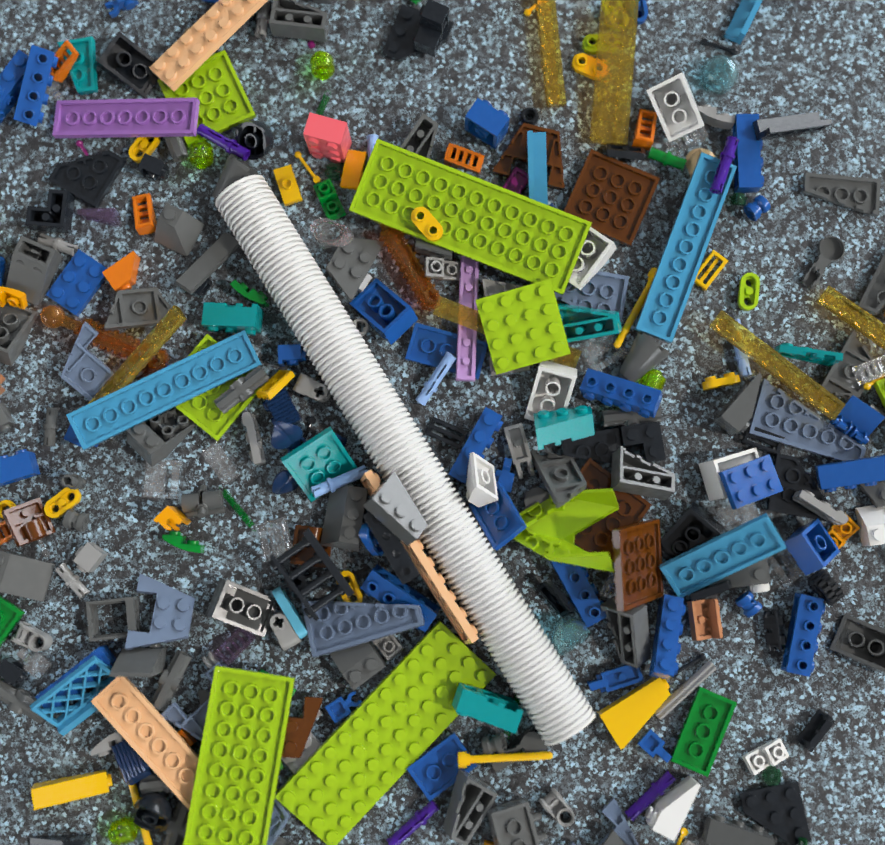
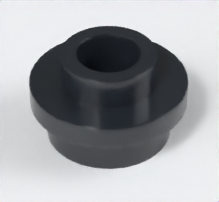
[520,108,539,125]

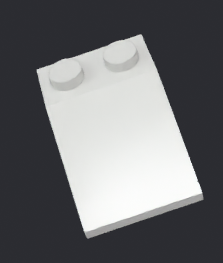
[646,73,705,142]
[569,227,617,290]
[524,361,578,421]
[699,447,759,501]
[645,775,701,841]

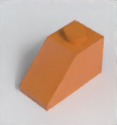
[102,251,140,292]

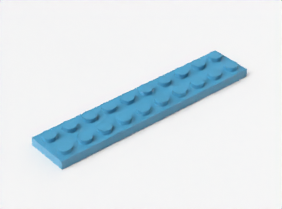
[634,153,737,343]
[66,330,262,450]

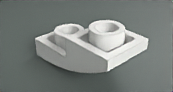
[742,738,789,775]

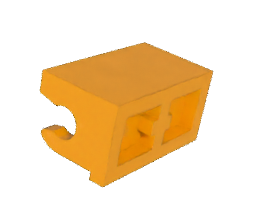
[154,506,191,531]

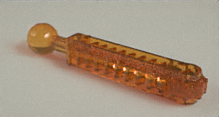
[378,223,442,312]
[40,304,170,370]

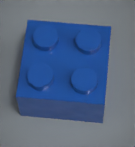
[465,98,510,150]
[784,518,840,576]

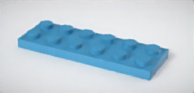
[660,513,786,598]

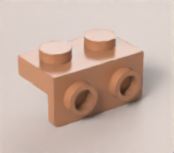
[687,599,723,641]

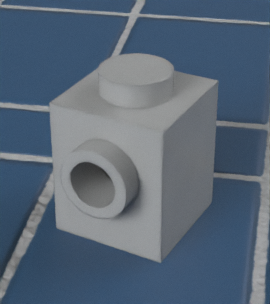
[73,542,108,573]

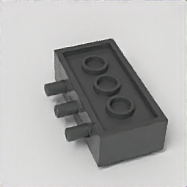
[486,798,547,845]

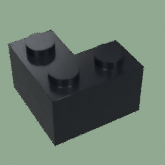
[412,0,449,57]
[25,189,75,234]
[619,421,666,463]

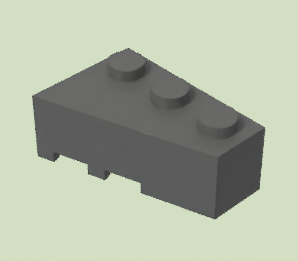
[269,0,330,42]
[611,446,675,500]

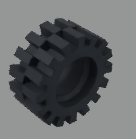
[807,569,844,606]

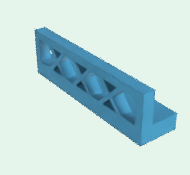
[724,0,763,45]
[527,130,548,205]

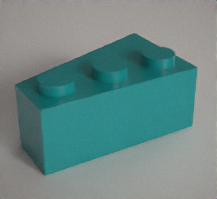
[201,302,264,336]
[558,304,622,343]
[533,405,595,451]
[452,682,524,734]

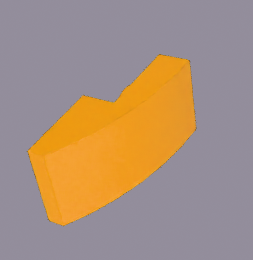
[340,149,367,190]
[0,286,28,310]
[827,514,860,549]

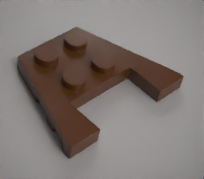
[492,123,565,191]
[282,696,323,758]

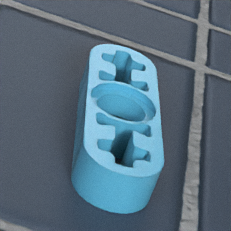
[272,586,308,639]

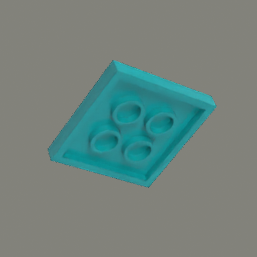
[280,426,358,502]

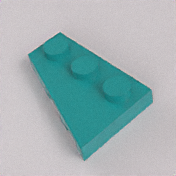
[57,36,98,95]
[774,343,844,367]

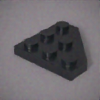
[382,4,454,62]
[48,150,127,209]
[766,453,829,521]
[738,780,811,845]

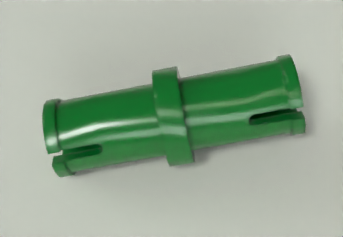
[648,147,687,171]

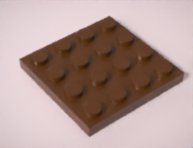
[564,149,660,247]
[574,458,652,559]
[611,519,664,612]

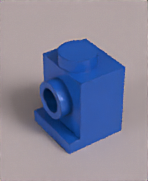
[278,344,307,367]

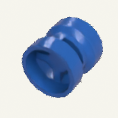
[743,195,771,221]
[734,590,763,618]

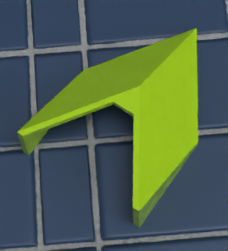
[513,488,619,573]

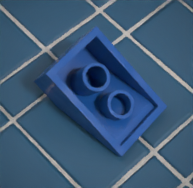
[349,278,418,345]

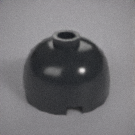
[235,121,274,160]
[130,793,173,832]

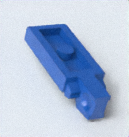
[587,664,644,692]

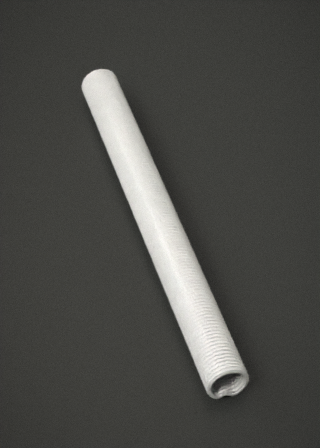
[215,174,595,746]

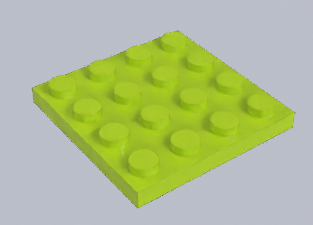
[157,50,256,148]
[475,279,571,375]
[176,334,265,441]

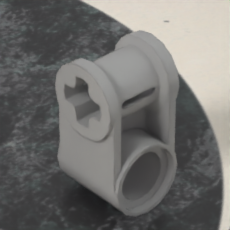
[292,373,331,403]
[270,611,302,651]
[11,621,53,652]
[538,787,575,827]

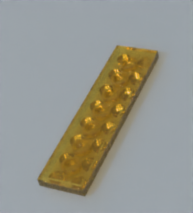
[589,0,639,145]

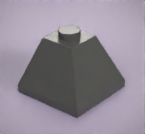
[154,203,205,258]

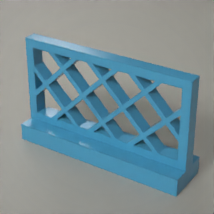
[30,655,116,736]

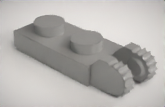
[241,412,266,466]
[503,423,535,479]
[792,490,849,526]

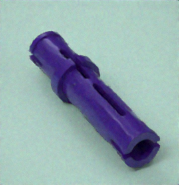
[197,124,250,161]
[710,136,739,194]
[625,770,676,822]
[387,799,440,845]

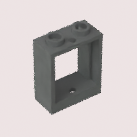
[84,596,141,642]

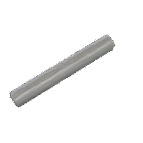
[654,661,716,720]

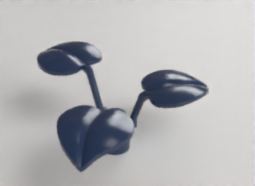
[270,422,347,494]

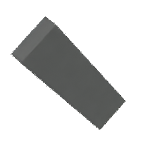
[176,232,240,295]

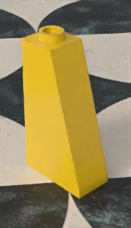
[597,677,671,749]
[31,769,113,810]

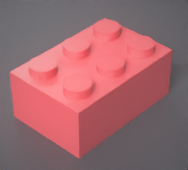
[303,112,352,164]

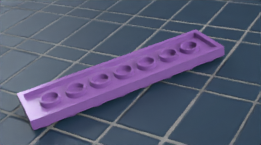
[52,98,200,138]

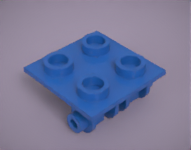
[829,395,885,445]

